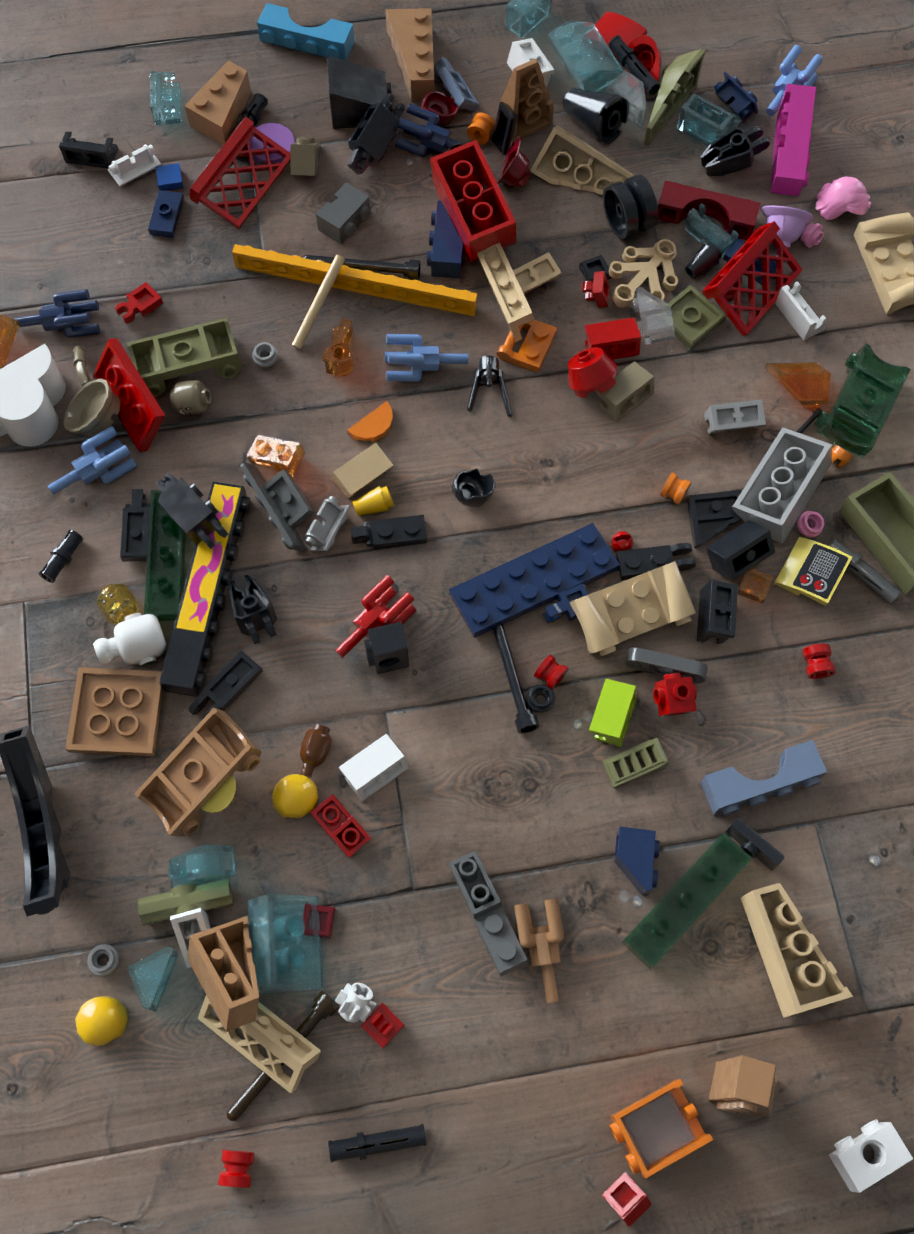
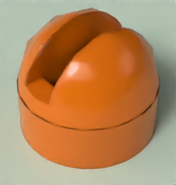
[832,445,853,467]

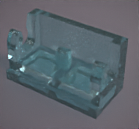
[150,71,181,125]
[684,203,738,256]

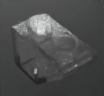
[606,70,647,128]
[633,287,676,345]

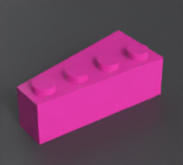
[770,84,816,196]

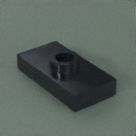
[725,818,785,871]

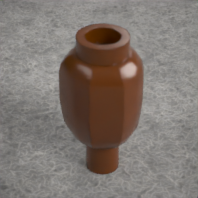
[300,724,332,778]

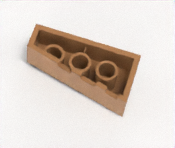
[385,8,434,101]
[709,1055,777,1118]

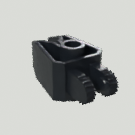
[700,126,770,176]
[229,575,277,644]

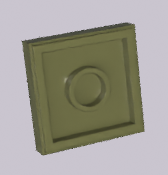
[655,285,727,350]

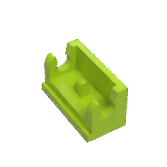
[589,679,638,748]

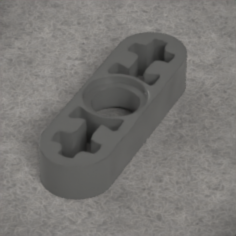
[625,648,708,683]

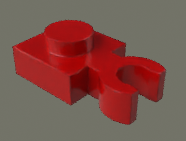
[115,282,163,324]

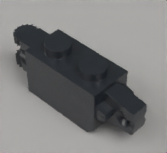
[347,93,405,175]
[156,473,229,549]

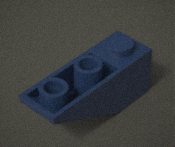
[427,200,463,279]

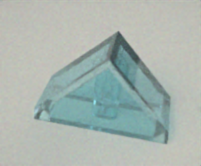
[127,947,179,1012]

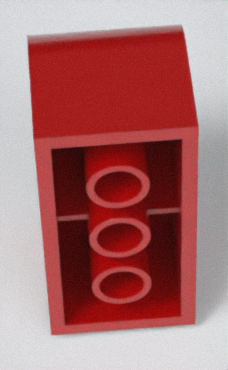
[430,140,517,262]

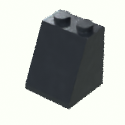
[327,57,393,129]

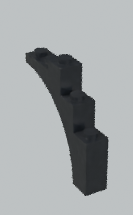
[0,725,70,917]

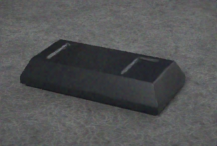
[491,102,518,155]

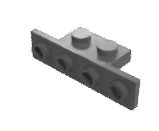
[240,462,314,553]

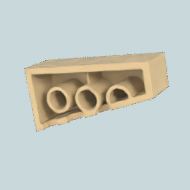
[740,883,853,1018]

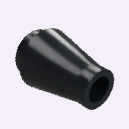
[685,242,722,279]

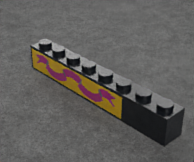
[159,482,250,697]

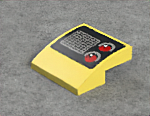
[774,537,852,606]

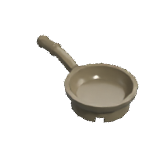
[64,346,121,438]

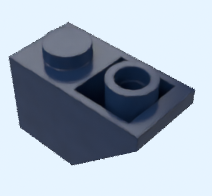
[614,827,660,896]

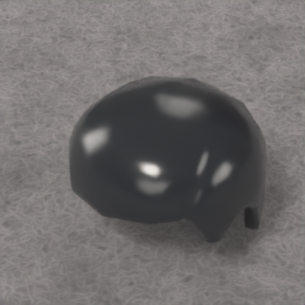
[452,468,496,507]

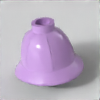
[761,205,813,250]

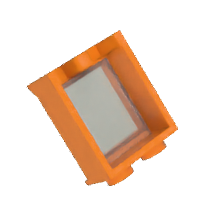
[609,1079,713,1178]

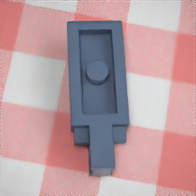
[434,56,479,112]

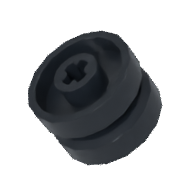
[602,174,659,239]

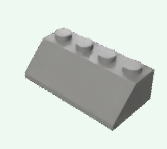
[732,427,832,544]

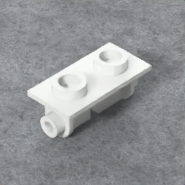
[108,144,161,187]

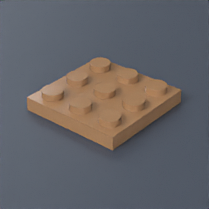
[65,667,163,756]

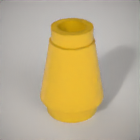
[353,486,394,516]

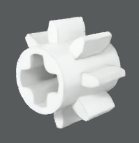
[335,983,376,1023]

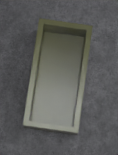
[839,472,914,595]

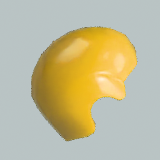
[271,774,318,818]
[75,996,128,1046]

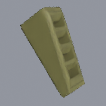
[602,738,669,789]

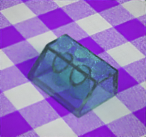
[548,21,625,91]
[248,894,323,994]

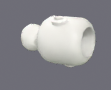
[93,613,167,666]

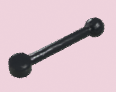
[796,408,823,434]

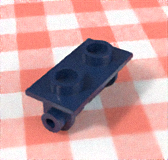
[714,72,758,119]

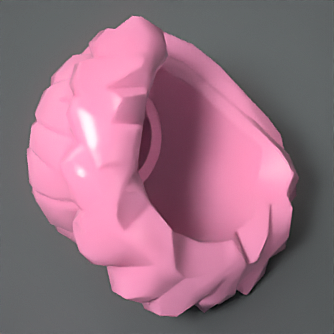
[815,177,871,220]

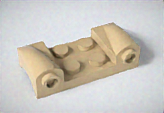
[854,212,914,315]
[570,561,696,656]

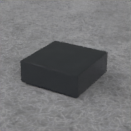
[579,255,612,282]

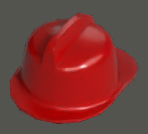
[626,35,662,94]

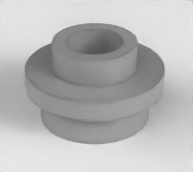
[252,342,278,367]
[87,944,119,976]

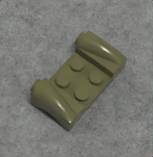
[127,318,242,398]

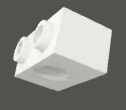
[829,1119,913,1193]

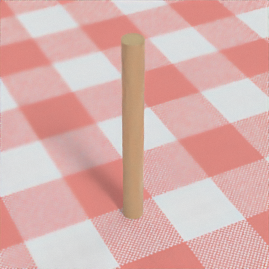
[292,255,345,350]

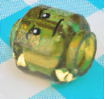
[96,584,139,625]

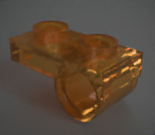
[322,318,354,376]
[246,435,305,477]

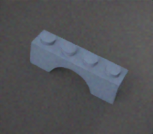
[700,740,827,816]

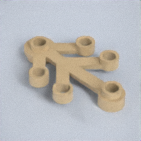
[609,239,678,308]

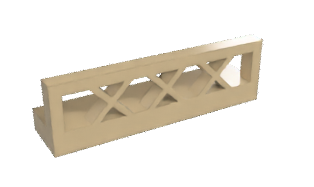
[477,243,534,342]
[198,995,321,1093]

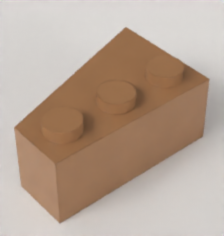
[184,61,251,145]
[188,916,259,1032]

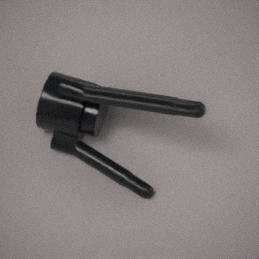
[467,355,512,417]

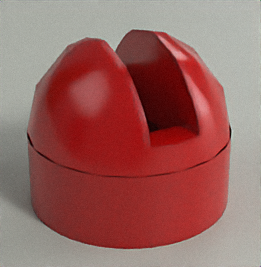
[611,531,633,553]

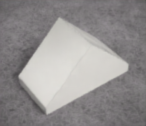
[170,908,211,968]

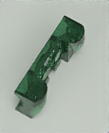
[815,343,911,458]

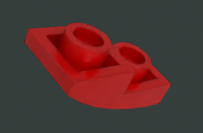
[310,794,371,858]

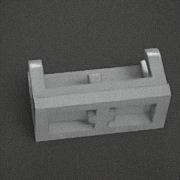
[704,399,766,434]

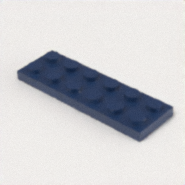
[449,523,620,638]

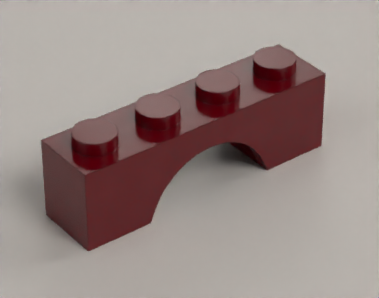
[658,180,760,241]

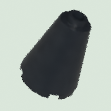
[563,88,629,144]

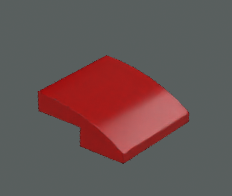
[582,11,648,61]

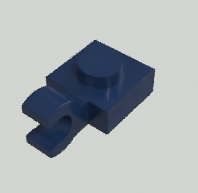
[543,583,589,623]

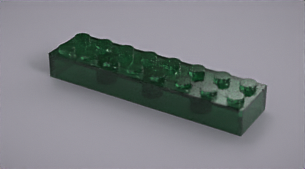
[144,490,186,621]
[622,832,752,969]

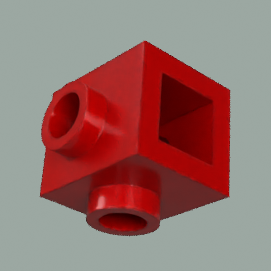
[653,673,697,717]

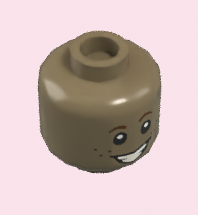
[170,380,211,415]

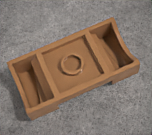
[134,708,262,837]

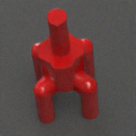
[335,575,416,658]

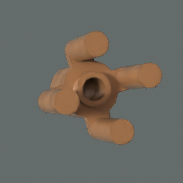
[514,899,564,1003]

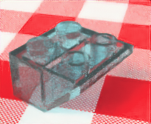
[677,93,742,146]

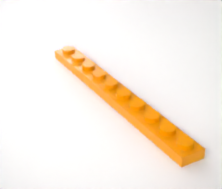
[232,244,477,317]

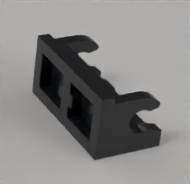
[59,131,118,169]
[697,580,738,644]

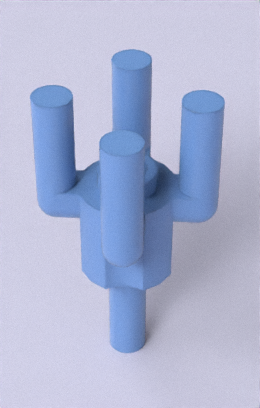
[766,45,823,116]
[384,334,469,382]
[48,426,137,495]

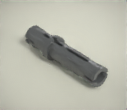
[830,538,902,604]

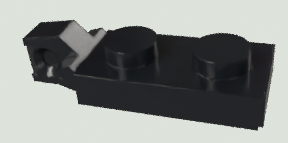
[120,489,152,562]
[351,515,427,549]

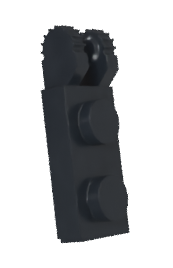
[616,543,696,580]
[188,651,263,721]

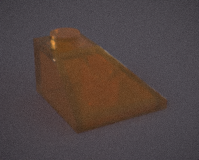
[765,362,831,408]

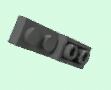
[449,851,528,977]

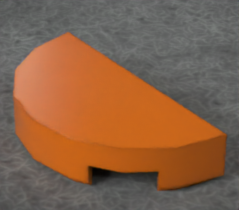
[347,401,393,442]

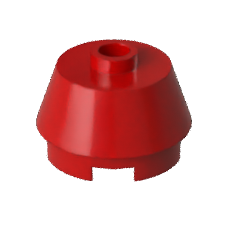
[568,347,618,398]

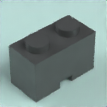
[316,182,371,244]

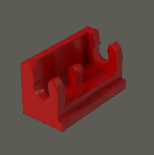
[585,317,641,360]

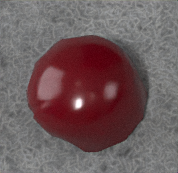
[421,91,459,126]

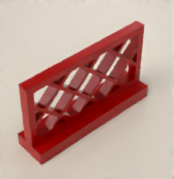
[190,117,291,229]
[702,221,803,336]

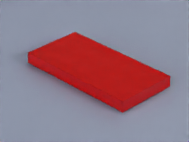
[93,338,165,452]

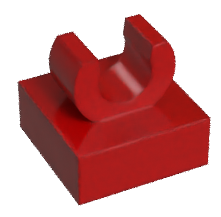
[582,271,610,308]
[361,1002,405,1049]

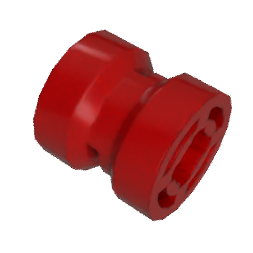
[802,643,836,679]
[218,1150,255,1188]

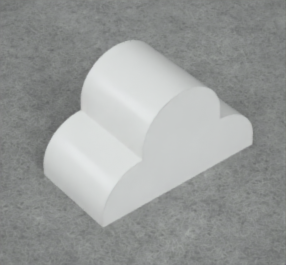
[0,344,66,446]

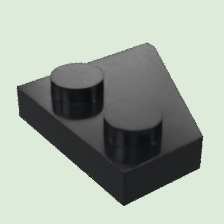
[687,490,742,548]

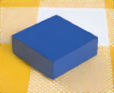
[156,163,184,191]

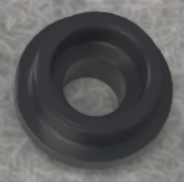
[526,684,555,713]

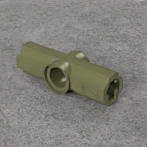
[138,879,234,926]

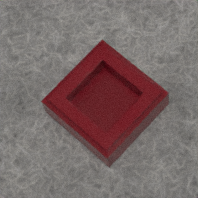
[300,904,336,939]

